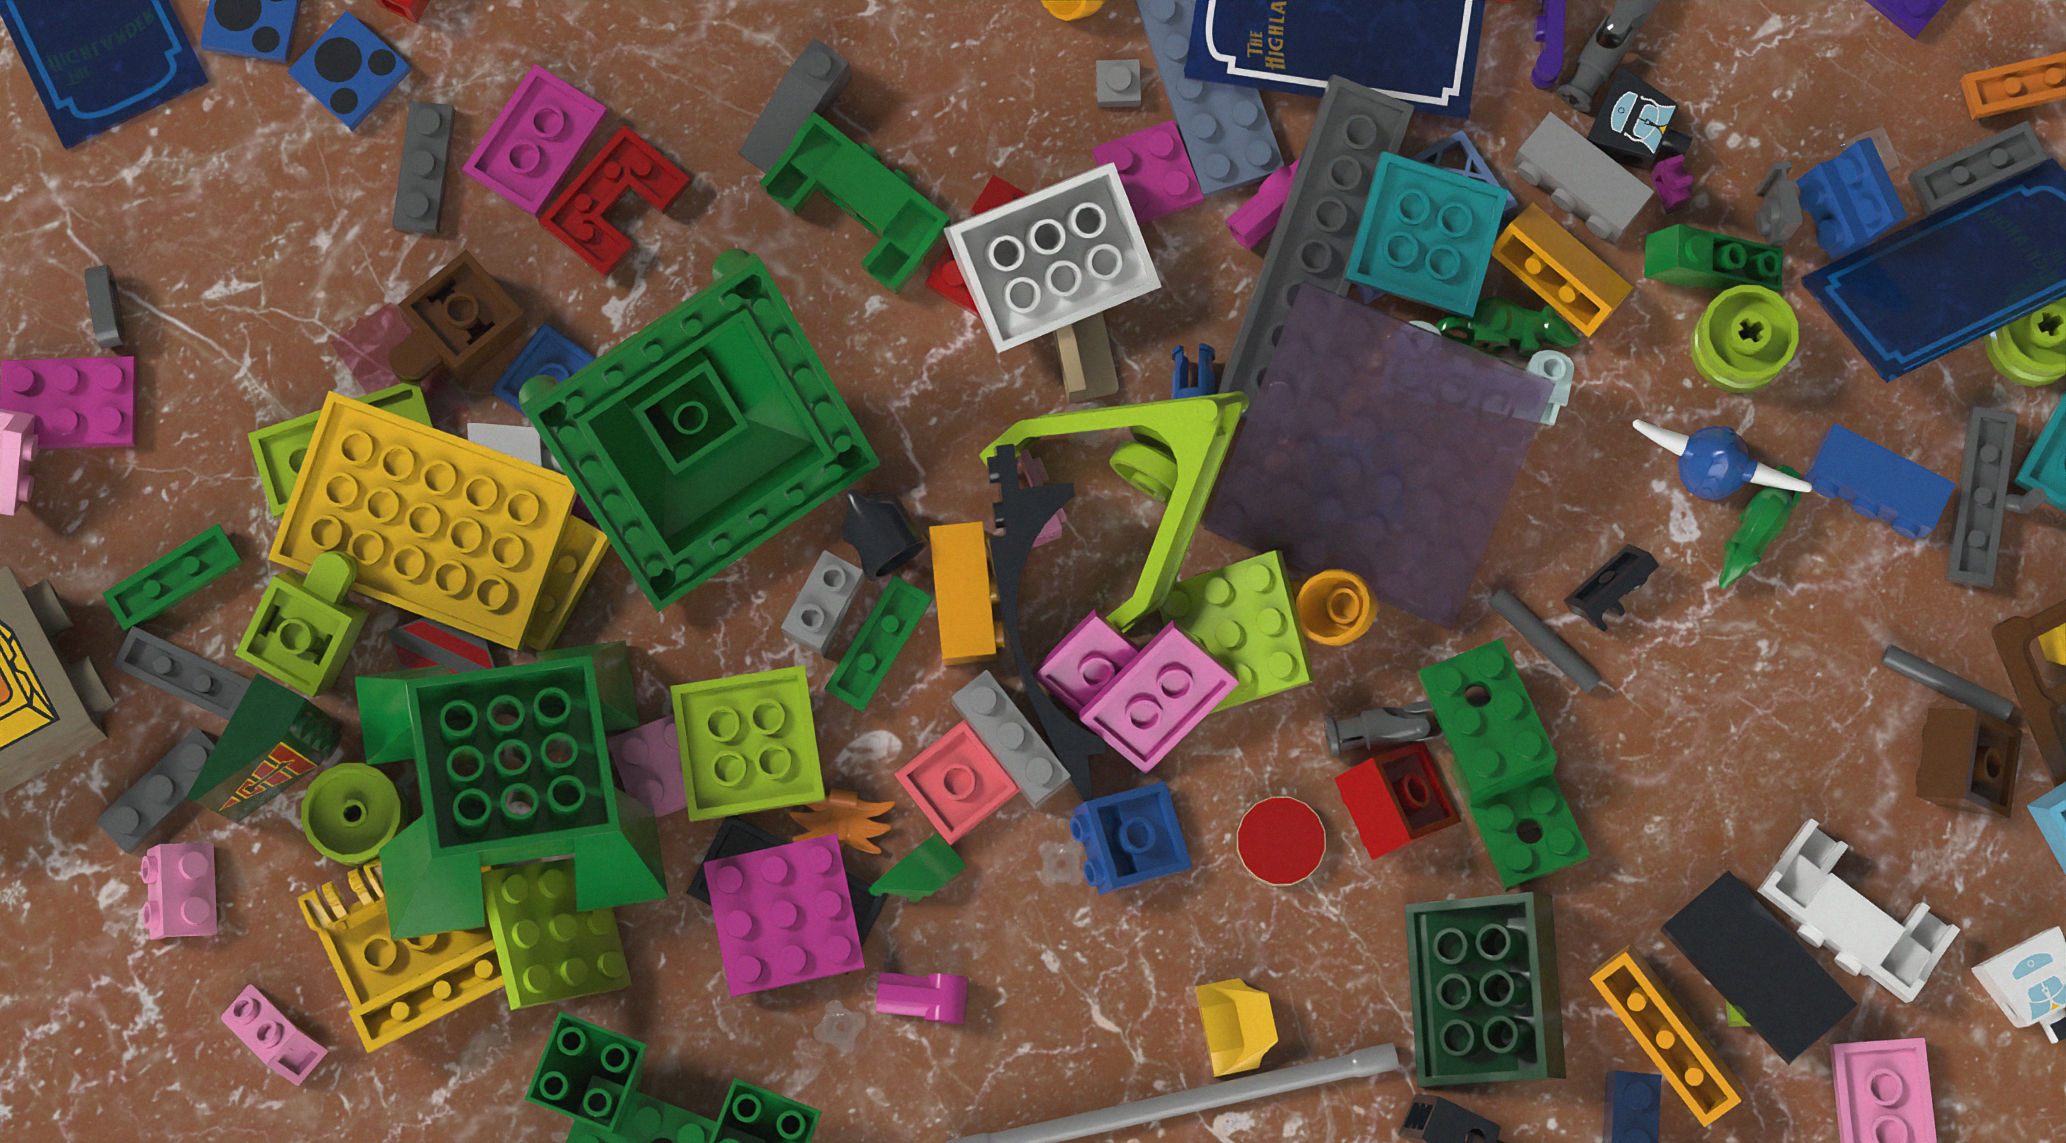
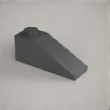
[738,37,852,174]

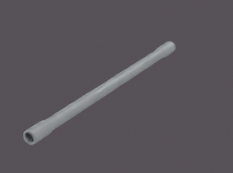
[946,1042,1399,1143]

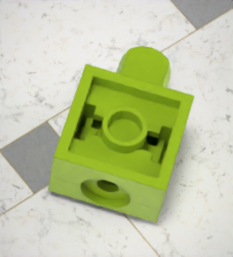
[235,550,369,698]

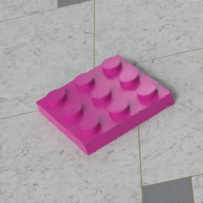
[703,833,866,998]

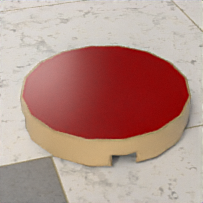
[1236,796,1326,887]

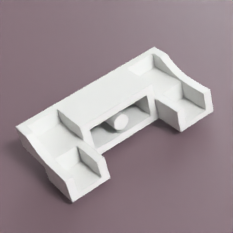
[1757,818,1960,1003]

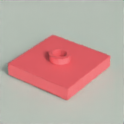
[894,719,1021,846]

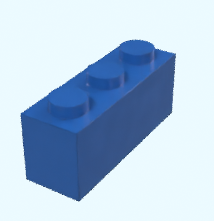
[1802,423,1956,539]

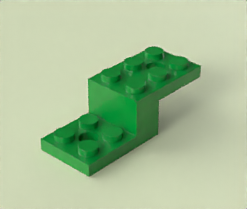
[1417,638,1590,893]

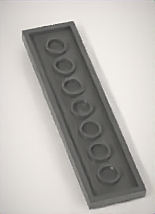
[1215,74,1415,437]

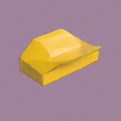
[1195,978,1278,1077]

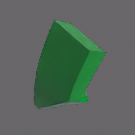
[868,832,967,903]

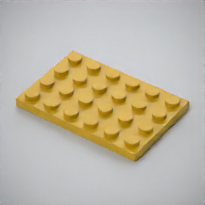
[268,391,578,651]

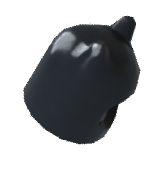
[841,489,929,581]

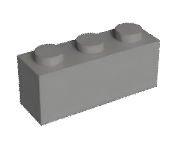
[1512,111,1654,243]
[951,670,1071,810]

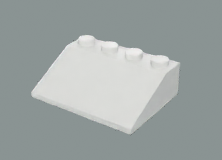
[943,162,1162,353]

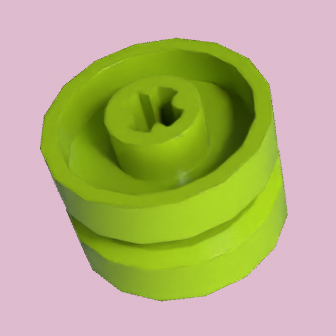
[1984,278,2066,387]
[1691,285,1799,393]
[1109,425,1225,506]
[301,763,412,868]

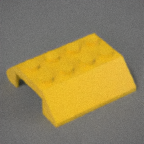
[297,857,505,1053]

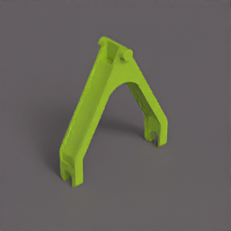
[979,391,1249,634]

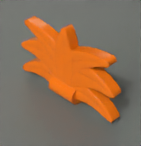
[790,788,896,854]

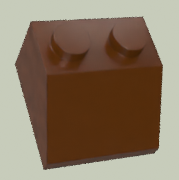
[1916,708,2022,818]

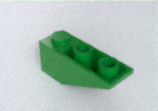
[1644,224,1783,292]

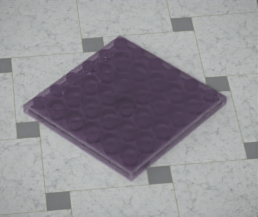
[1203,280,1556,630]

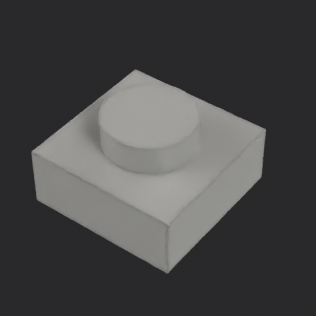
[1096,59,1141,107]

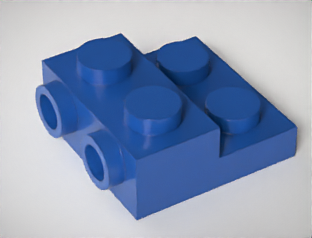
[1796,137,1907,259]
[1070,781,1192,896]

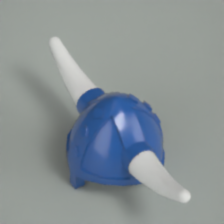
[1633,419,1812,501]

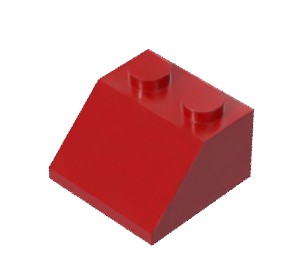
[1334,740,1462,860]

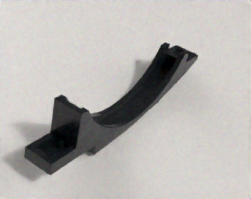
[986,444,1106,802]

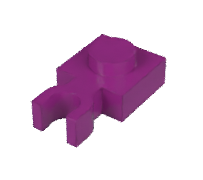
[1650,154,1694,215]

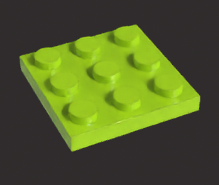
[1159,550,1316,714]
[670,665,826,822]
[481,858,632,1010]

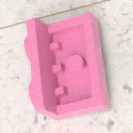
[0,409,38,516]
[141,843,217,940]

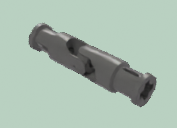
[1556,0,1660,112]
[1324,693,1491,758]

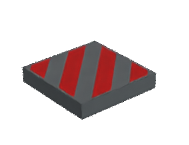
[387,617,496,674]

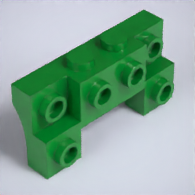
[759,112,951,296]

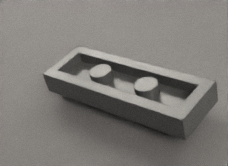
[392,101,456,235]
[1908,120,2048,216]
[112,626,252,721]
[96,727,216,854]

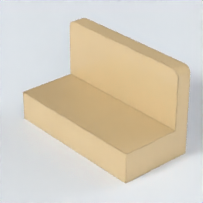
[1052,311,1119,403]

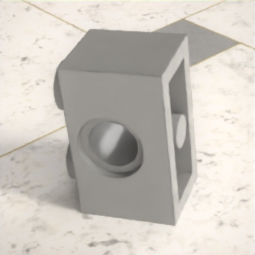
[781,550,866,657]

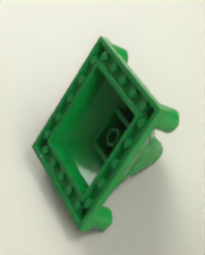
[519,249,881,613]

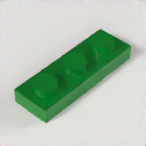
[102,523,244,634]
[824,575,933,714]

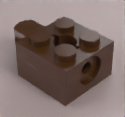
[388,249,528,385]

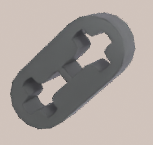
[85,264,126,349]

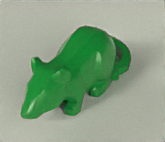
[1435,296,1579,358]
[1719,465,1802,589]

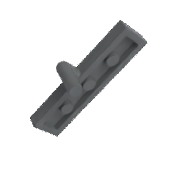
[1944,406,2047,589]

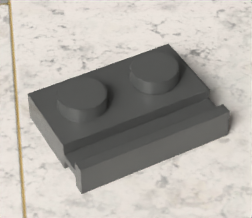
[1755,161,1803,248]

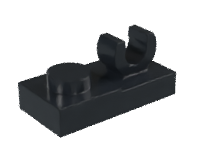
[1563,544,1659,632]

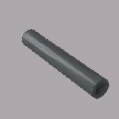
[1488,587,1602,694]
[1880,644,2014,722]

